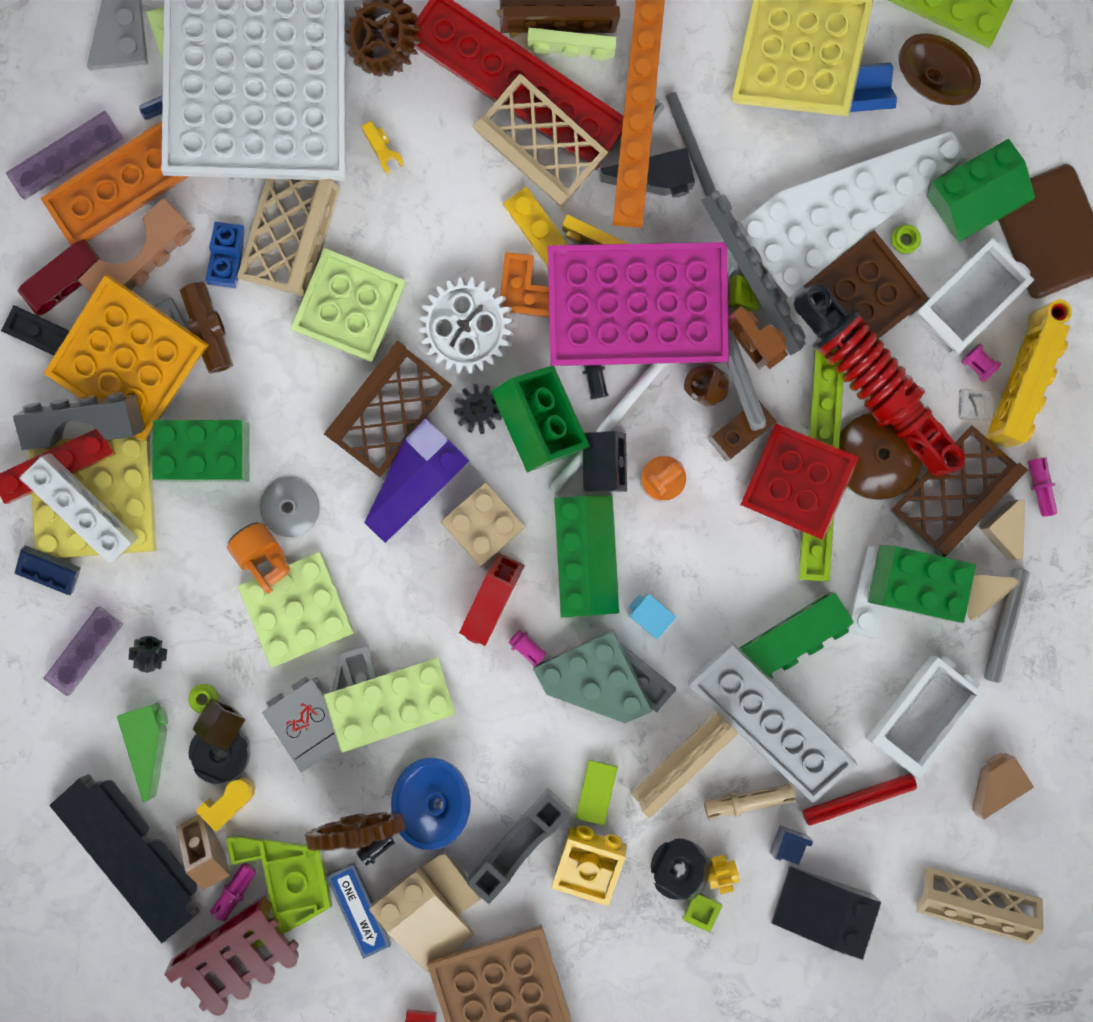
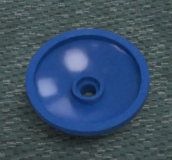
[391,758,471,850]

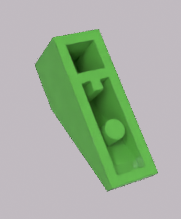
[117,702,168,802]

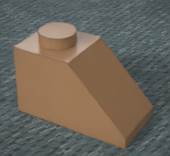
[972,753,1034,819]
[176,815,230,890]

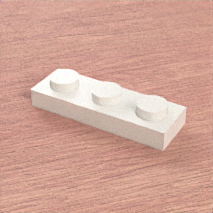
[847,546,884,639]

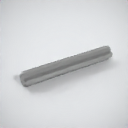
[727,329,766,431]
[984,568,1030,683]

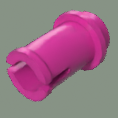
[508,630,547,667]

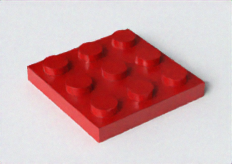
[740,423,859,540]

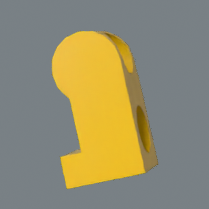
[195,777,255,832]

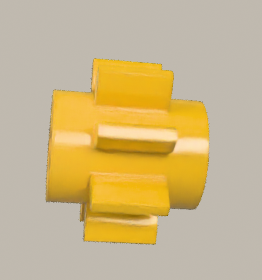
[708,855,740,895]

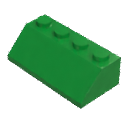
[554,496,619,618]

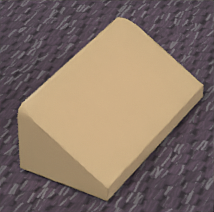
[422,848,481,914]

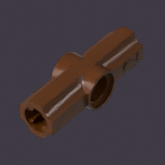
[179,281,234,374]

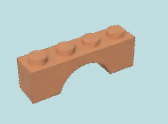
[78,198,195,295]

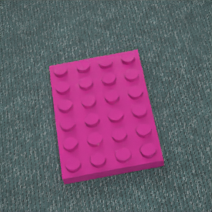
[548,242,729,366]

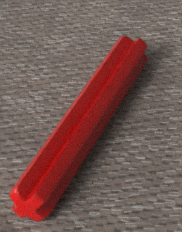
[802,774,917,826]

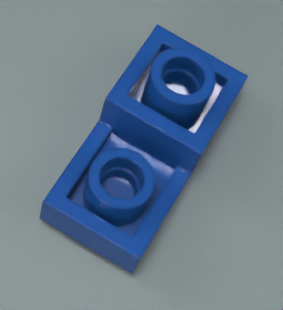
[205,222,245,289]

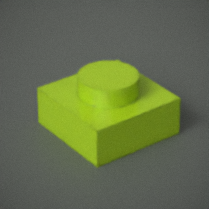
[728,275,759,312]
[682,893,723,933]

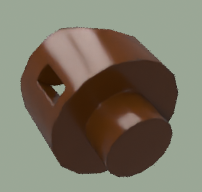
[684,365,729,407]

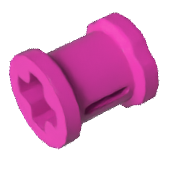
[961,343,1001,382]

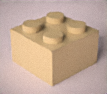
[441,482,525,567]

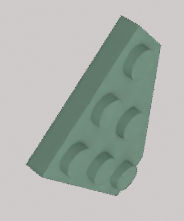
[533,630,653,723]

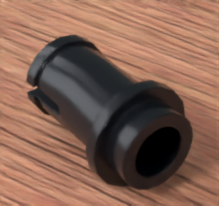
[582,365,609,400]
[356,837,396,866]

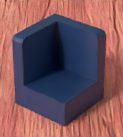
[770,825,813,865]

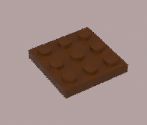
[804,230,930,339]

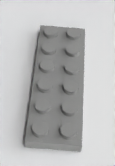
[688,641,857,803]

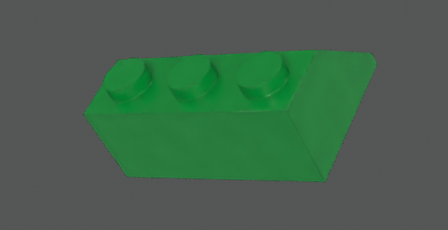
[926,138,1035,243]

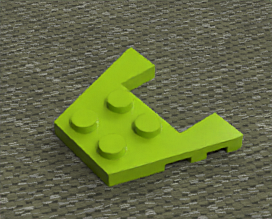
[226,835,333,949]

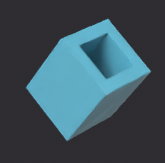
[628,593,676,640]

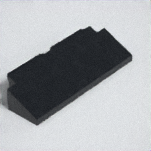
[49,774,200,944]

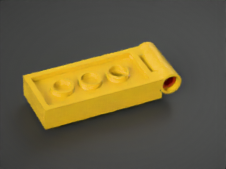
[986,300,1072,448]

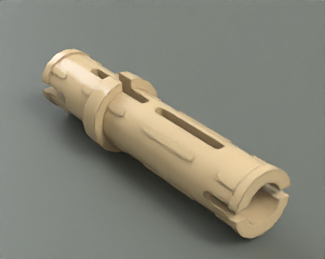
[704,783,796,820]

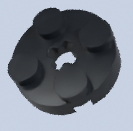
[188,730,250,784]
[650,838,711,901]

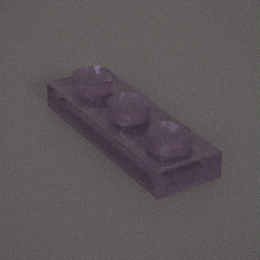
[43,606,124,696]

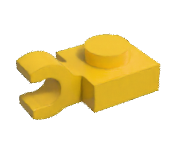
[361,121,404,175]

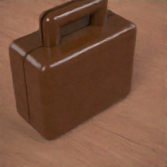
[998,164,1093,299]

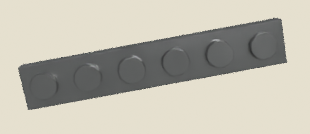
[701,190,806,356]

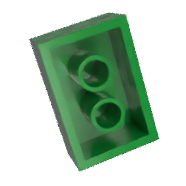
[491,366,589,473]
[152,420,250,482]
[867,545,976,623]

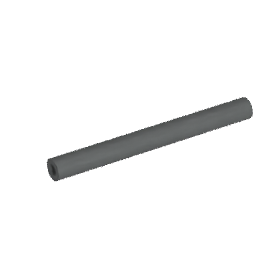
[666,92,716,197]

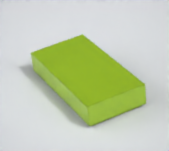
[575,759,618,825]

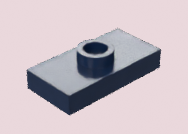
[14,545,81,596]

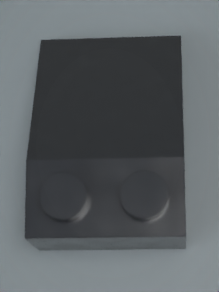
[771,866,882,960]

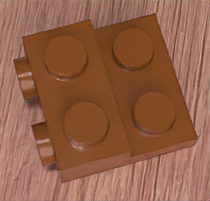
[728,306,788,370]

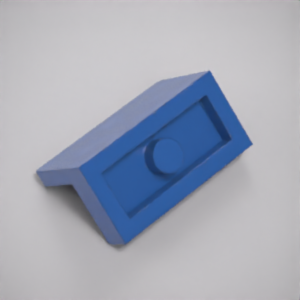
[850,62,897,112]

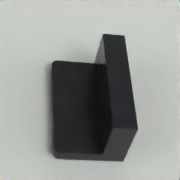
[583,431,627,492]

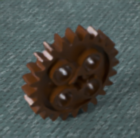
[305,812,405,851]

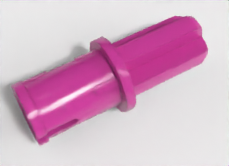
[1027,457,1057,517]
[210,863,256,922]

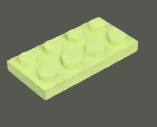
[323,658,455,753]

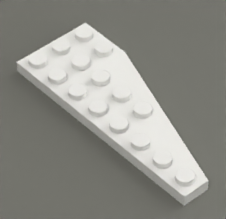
[741,131,968,299]

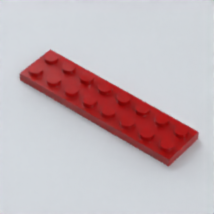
[414,0,624,171]

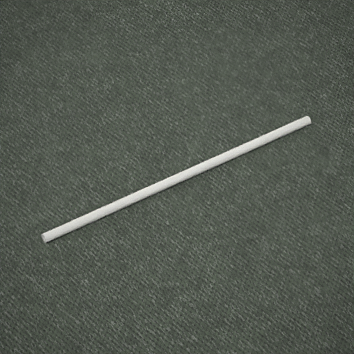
[549,263,742,494]

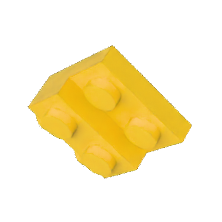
[551,825,627,906]

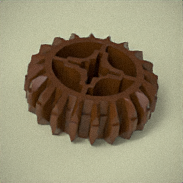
[344,0,422,77]

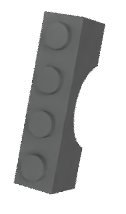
[13,392,145,450]
[467,788,570,904]

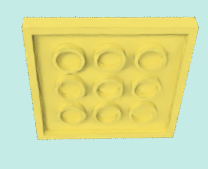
[732,0,874,117]
[29,436,157,558]

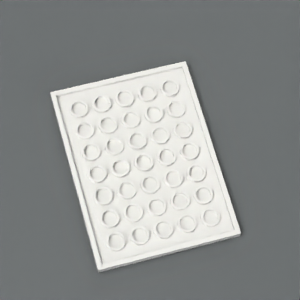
[162,0,345,181]

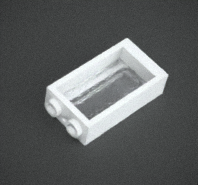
[910,238,1034,358]
[866,655,985,780]

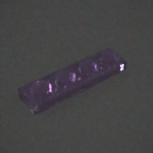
[5,111,124,200]

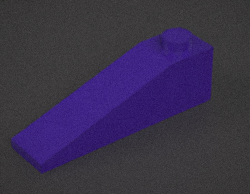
[364,418,470,543]

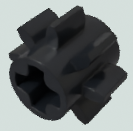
[128,636,167,673]

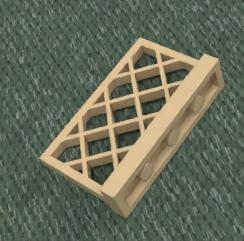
[472,74,609,209]
[237,179,340,298]
[631,711,738,818]

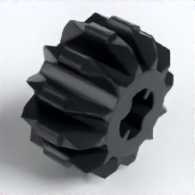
[454,384,503,434]

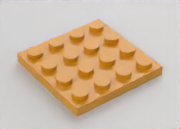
[43,275,209,442]

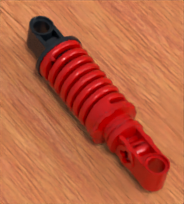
[794,283,966,476]

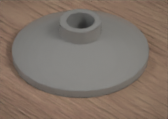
[260,479,320,537]

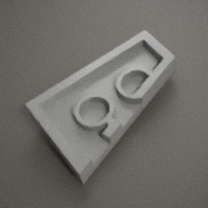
[87,0,148,70]

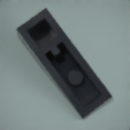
[599,148,695,198]

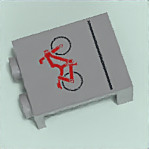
[262,677,339,773]

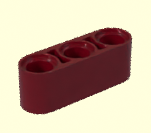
[17,240,101,316]

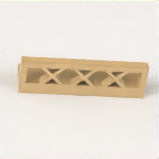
[916,867,1044,944]

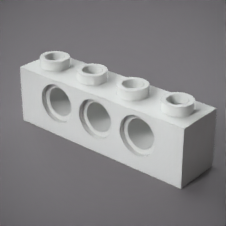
[20,453,138,564]

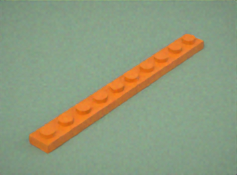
[613,0,665,228]

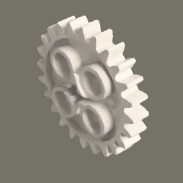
[419,277,515,374]

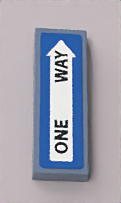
[327,862,391,959]

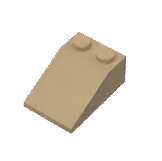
[369,864,474,973]

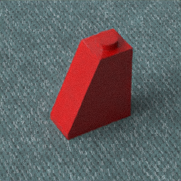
[459,553,525,646]

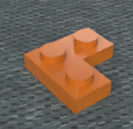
[500,252,549,318]

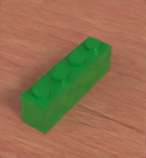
[739,592,854,679]

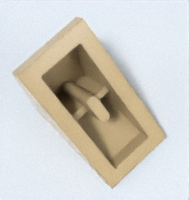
[980,500,1025,560]
[967,575,1020,621]

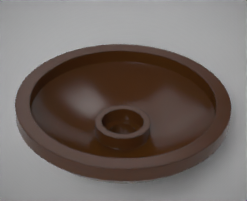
[898,33,981,105]
[839,413,922,500]

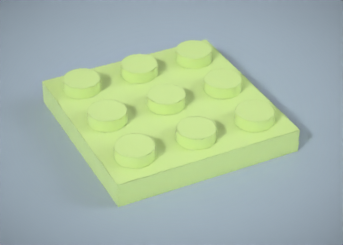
[291,248,407,364]
[237,552,355,668]

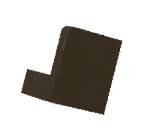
[193,698,246,750]

